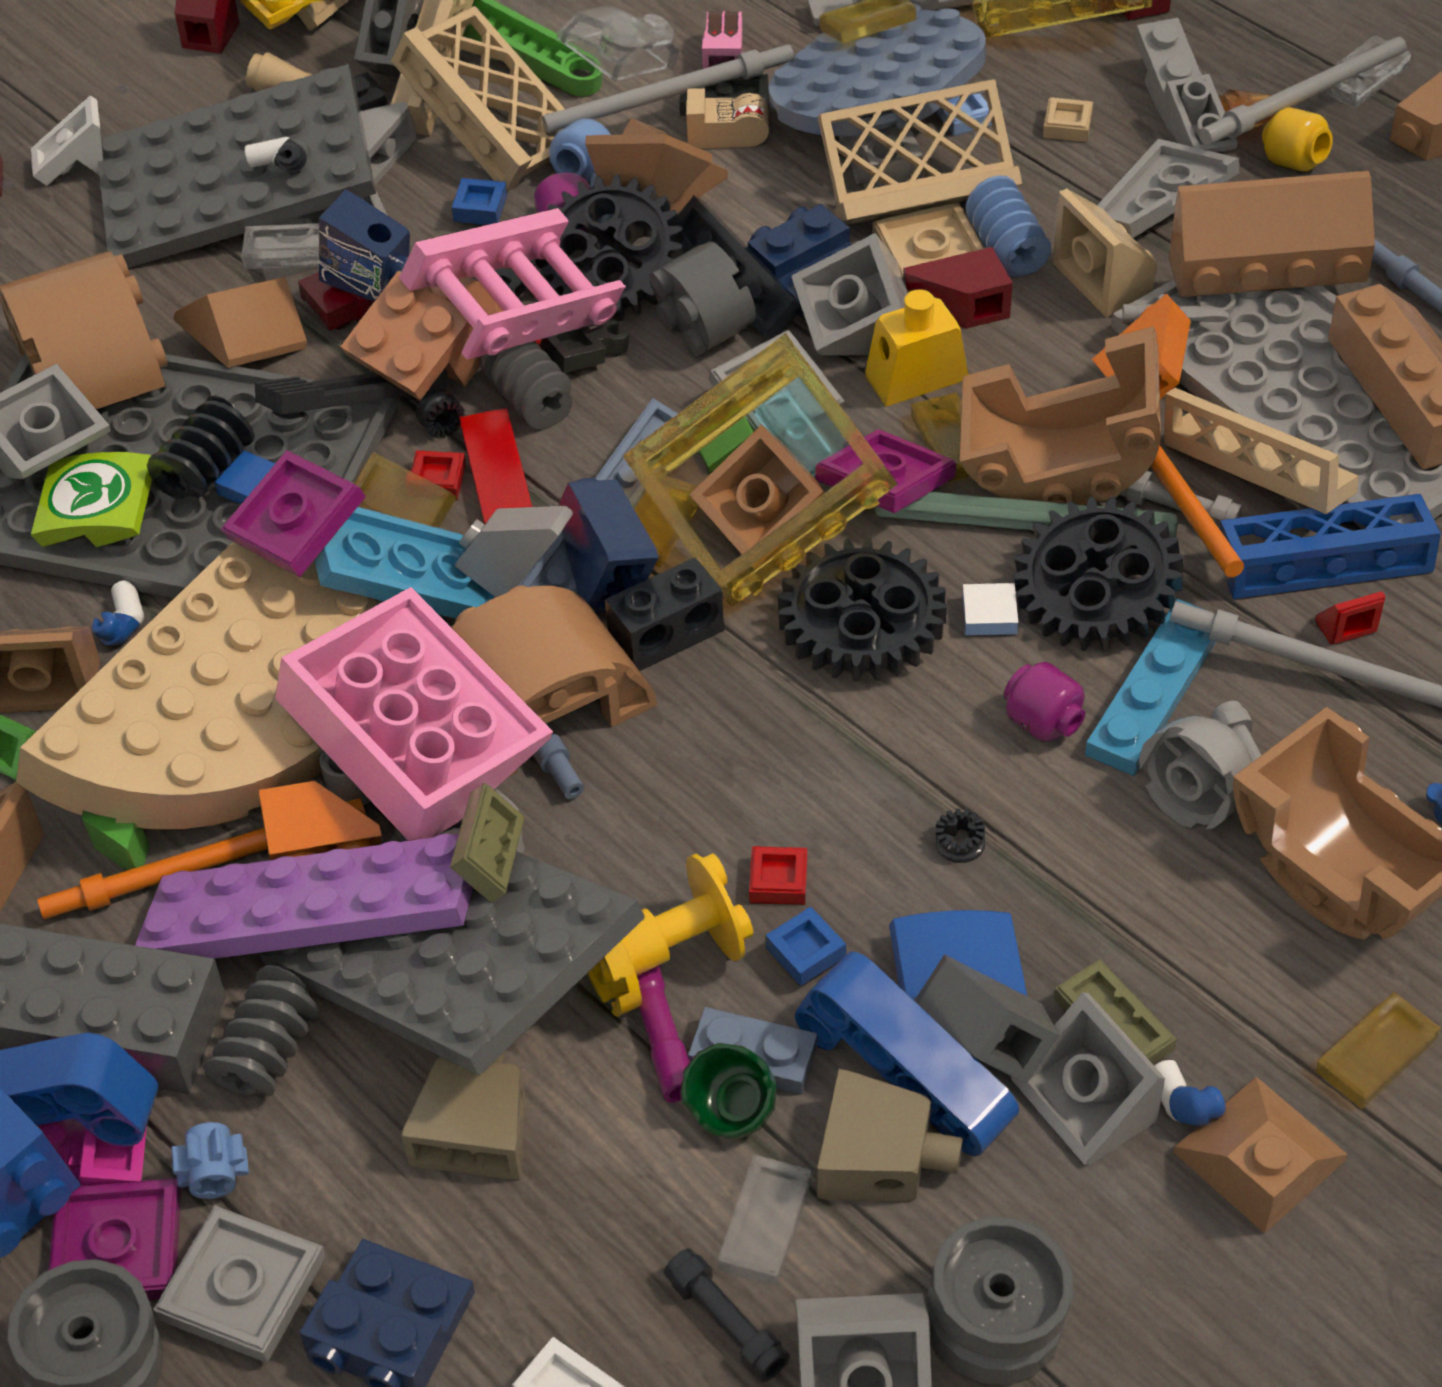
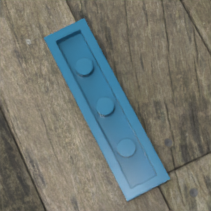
[1085,599,1216,776]

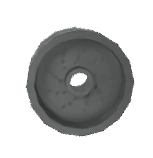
[925,1216,1074,1385]
[7,1259,163,1387]

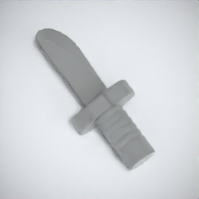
[1122,294,1230,324]

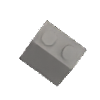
[791,233,908,355]
[796,1293,932,1387]

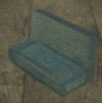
[748,357,855,476]

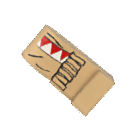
[686,88,769,149]

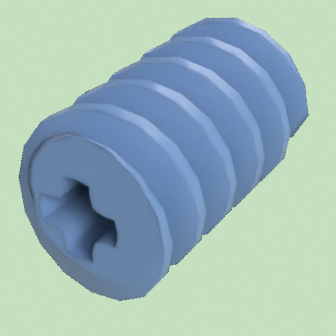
[966,175,1051,277]

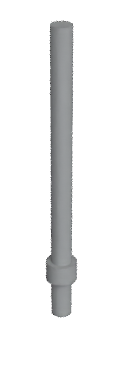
[1199,37,1407,145]
[542,44,794,133]
[1169,601,1442,708]

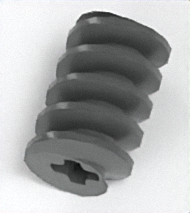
[479,341,572,429]
[203,965,319,1096]

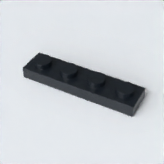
[678,195,802,340]

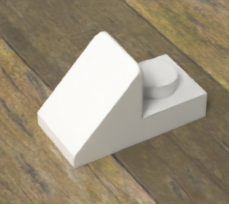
[31,95,103,186]

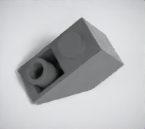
[914,954,1059,1083]

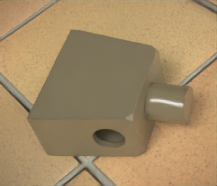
[402,1051,525,1181]
[817,1069,963,1202]

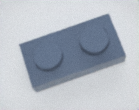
[688,1007,817,1095]

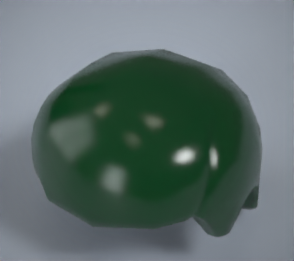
[681,1043,777,1139]

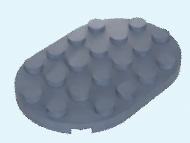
[769,3,986,136]

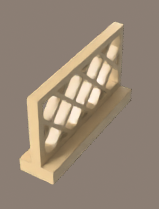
[391,6,565,191]
[818,79,1022,225]

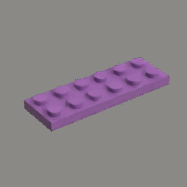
[135,834,473,959]

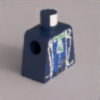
[319,189,410,302]

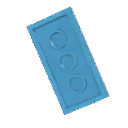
[314,507,495,618]

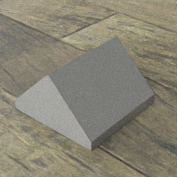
[0,364,111,479]
[1010,992,1165,1165]

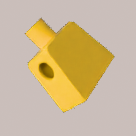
[865,290,968,407]

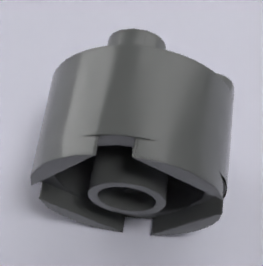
[649,242,756,357]

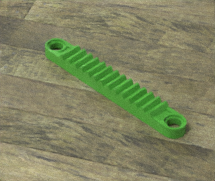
[462,0,603,96]

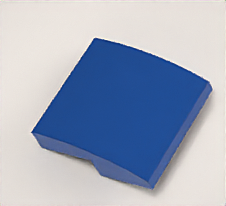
[889,910,1027,1000]

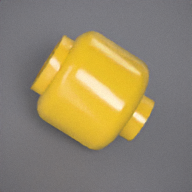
[1262,107,1333,172]

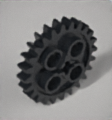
[534,174,685,321]
[1013,497,1184,651]
[778,538,947,682]

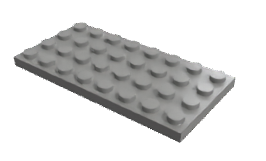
[1111,279,1442,529]

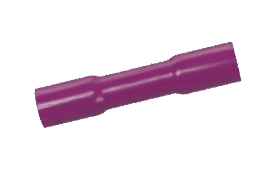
[637,966,690,1103]

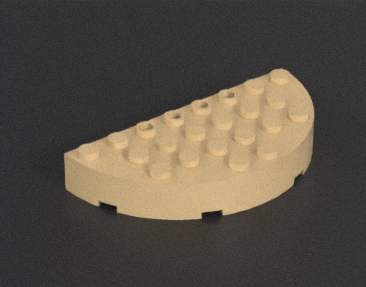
[16,542,376,829]

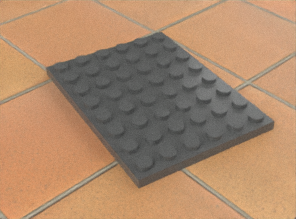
[0,353,397,598]

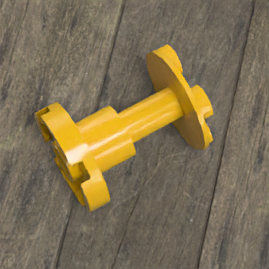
[587,853,754,1017]

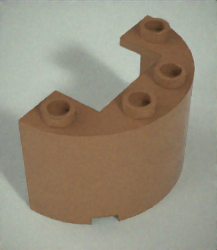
[0,251,168,409]
[960,326,1161,505]
[451,585,658,777]
[1233,707,1442,940]

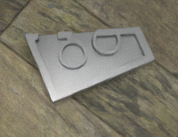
[1097,139,1239,238]

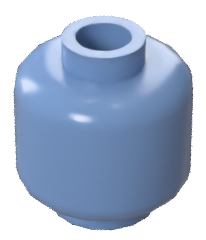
[549,119,611,183]

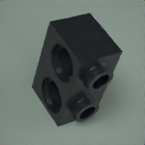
[605,557,724,671]

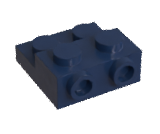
[747,204,852,320]
[299,1238,475,1387]

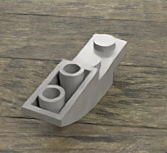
[1134,18,1238,153]

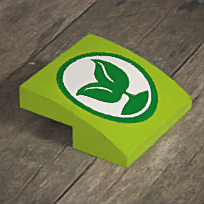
[31,452,152,548]

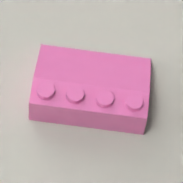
[275,587,553,841]

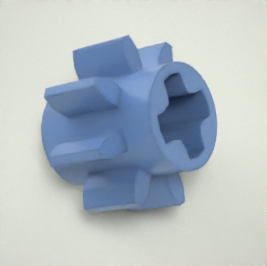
[171,1122,249,1199]

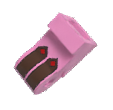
[702,11,743,69]

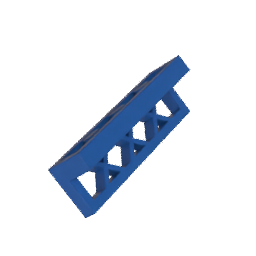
[1220,494,1441,599]

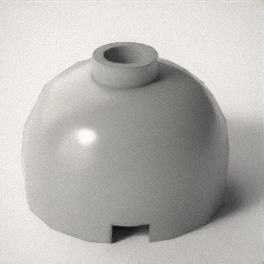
[1139,716,1252,829]

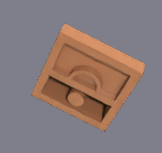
[340,271,503,400]

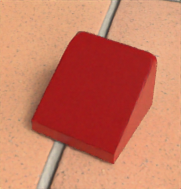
[1315,591,1386,645]

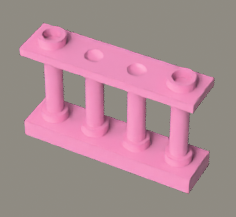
[399,208,626,360]

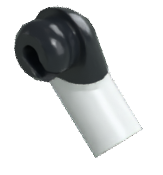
[245,137,307,173]

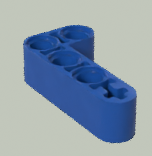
[794,951,1019,1157]
[0,1033,158,1147]

